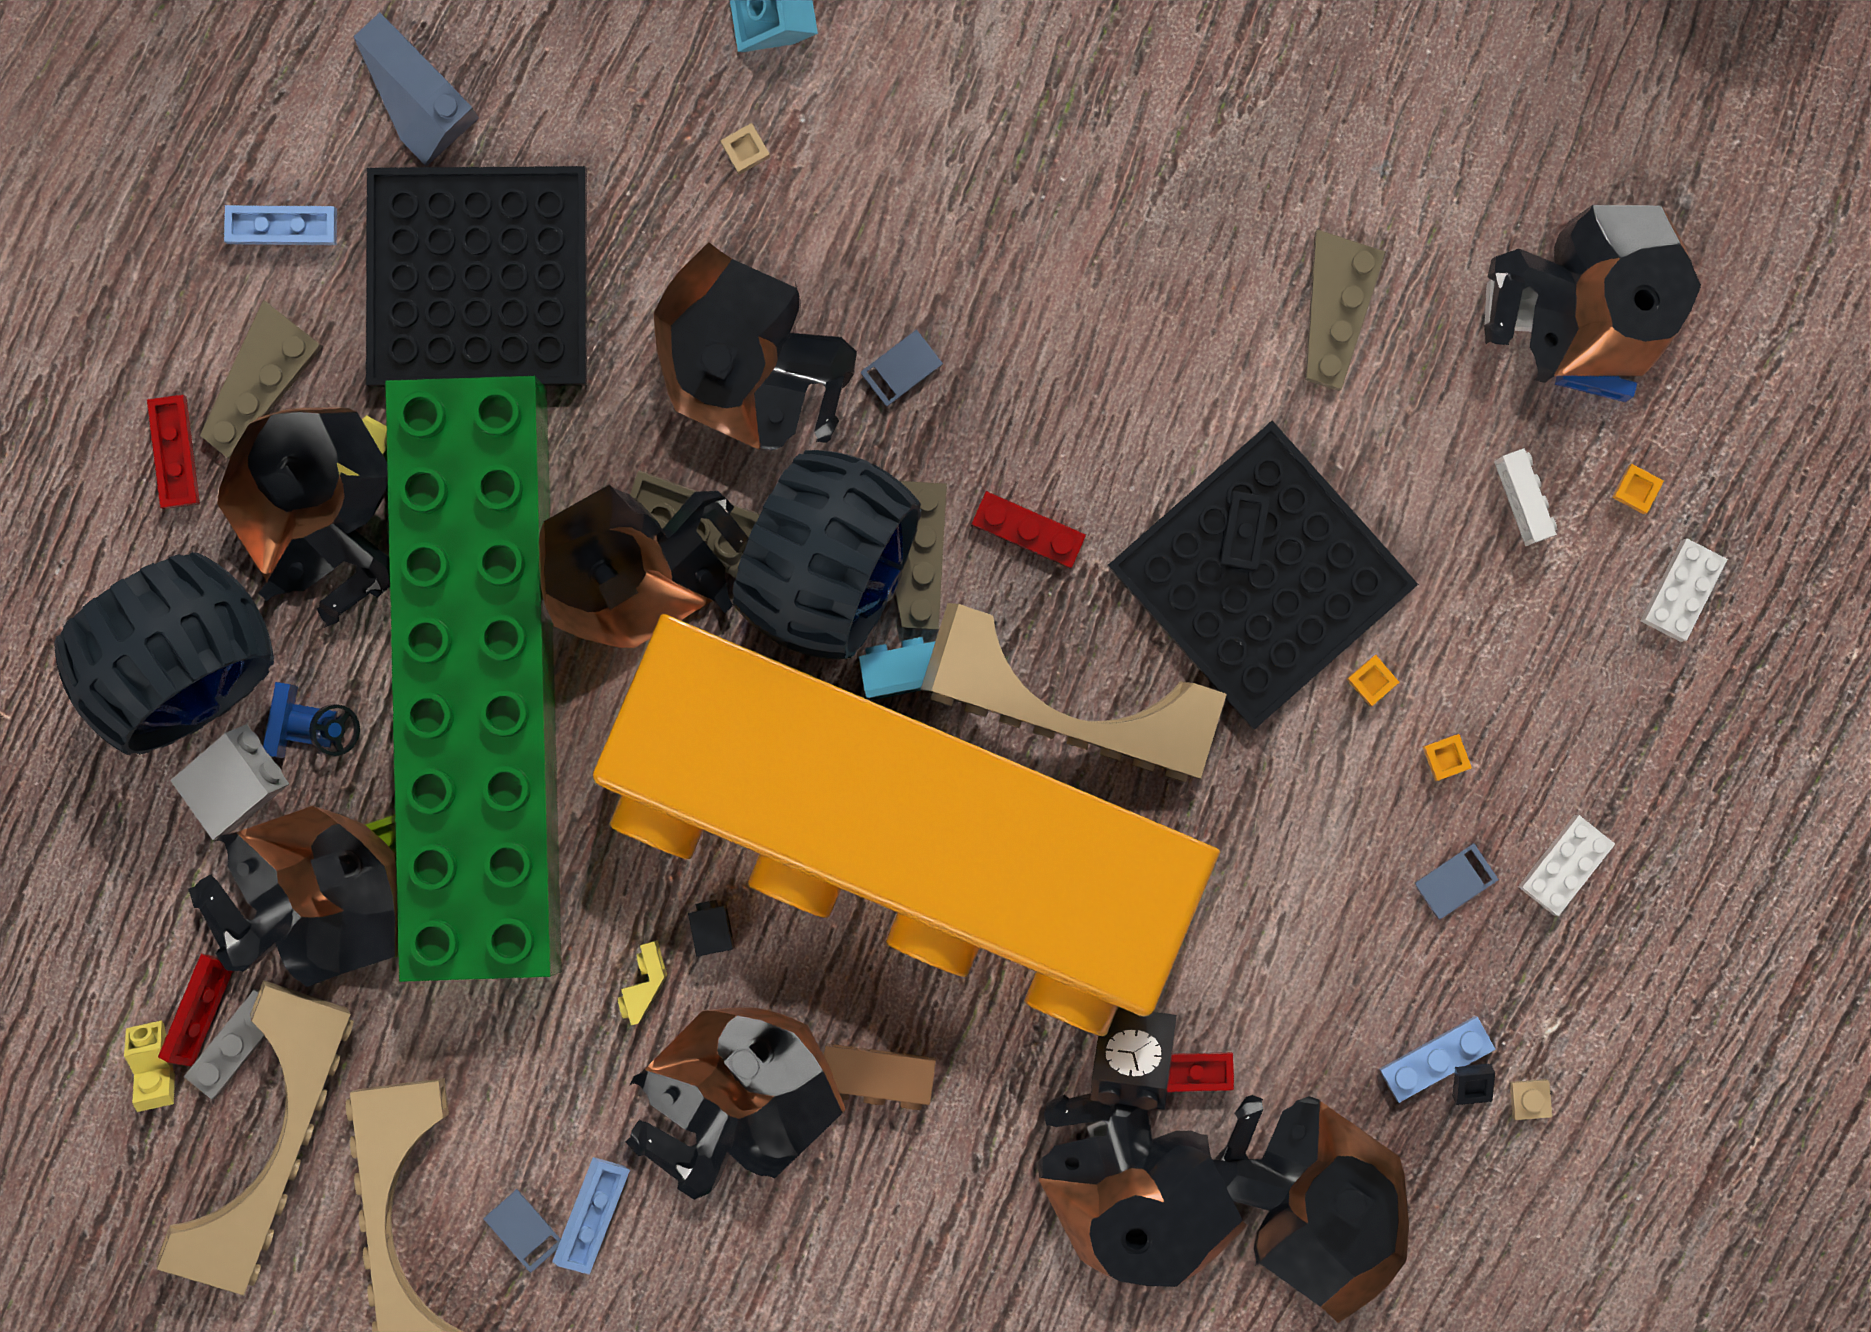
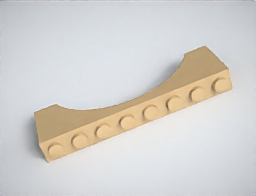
[921,603,1227,782]
[156,980,354,1296]
[346,1078,464,1332]

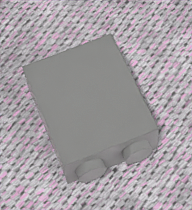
[170,724,289,840]

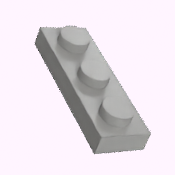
[184,989,265,1100]

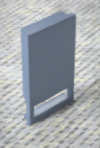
[860,329,943,407]
[1415,843,1499,920]
[483,1189,561,1273]

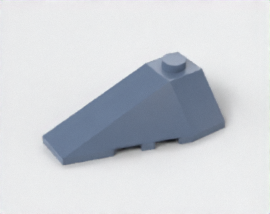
[353,12,479,167]

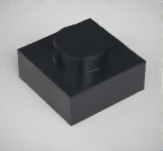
[1452,1064,1495,1105]

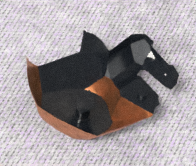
[1484,205,1701,383]
[653,242,857,450]
[217,407,390,628]
[539,485,749,648]
[188,806,399,987]
[625,1007,846,1200]
[1036,1093,1248,1287]
[1212,1095,1409,1323]

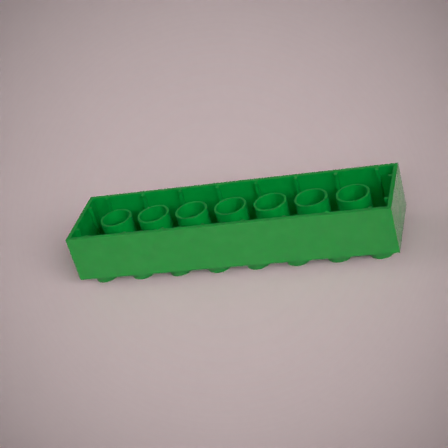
[385,376,562,982]

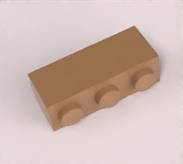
[824,1043,936,1110]

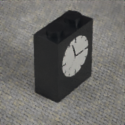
[1090,1007,1177,1110]

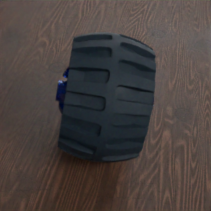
[732,450,921,659]
[54,552,274,755]

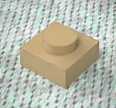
[720,123,770,175]
[1510,1079,1552,1120]

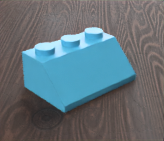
[730,0,818,52]
[859,634,938,701]

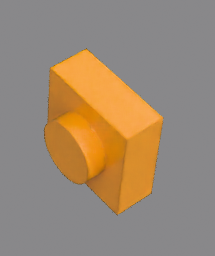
[1612,464,1664,514]
[1346,654,1400,707]
[1422,734,1472,781]

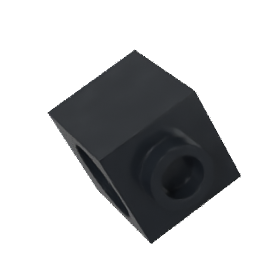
[688,900,735,957]

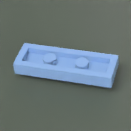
[224,205,337,245]
[1379,1016,1496,1103]
[552,1157,630,1275]

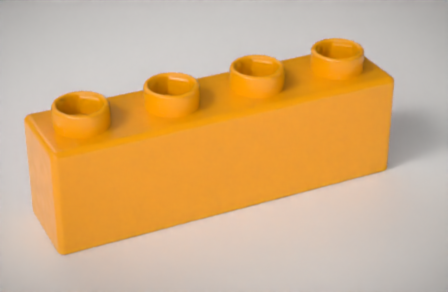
[593,614,1220,1036]

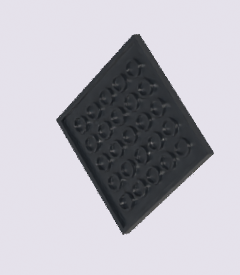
[366,166,587,387]
[1107,420,1419,730]

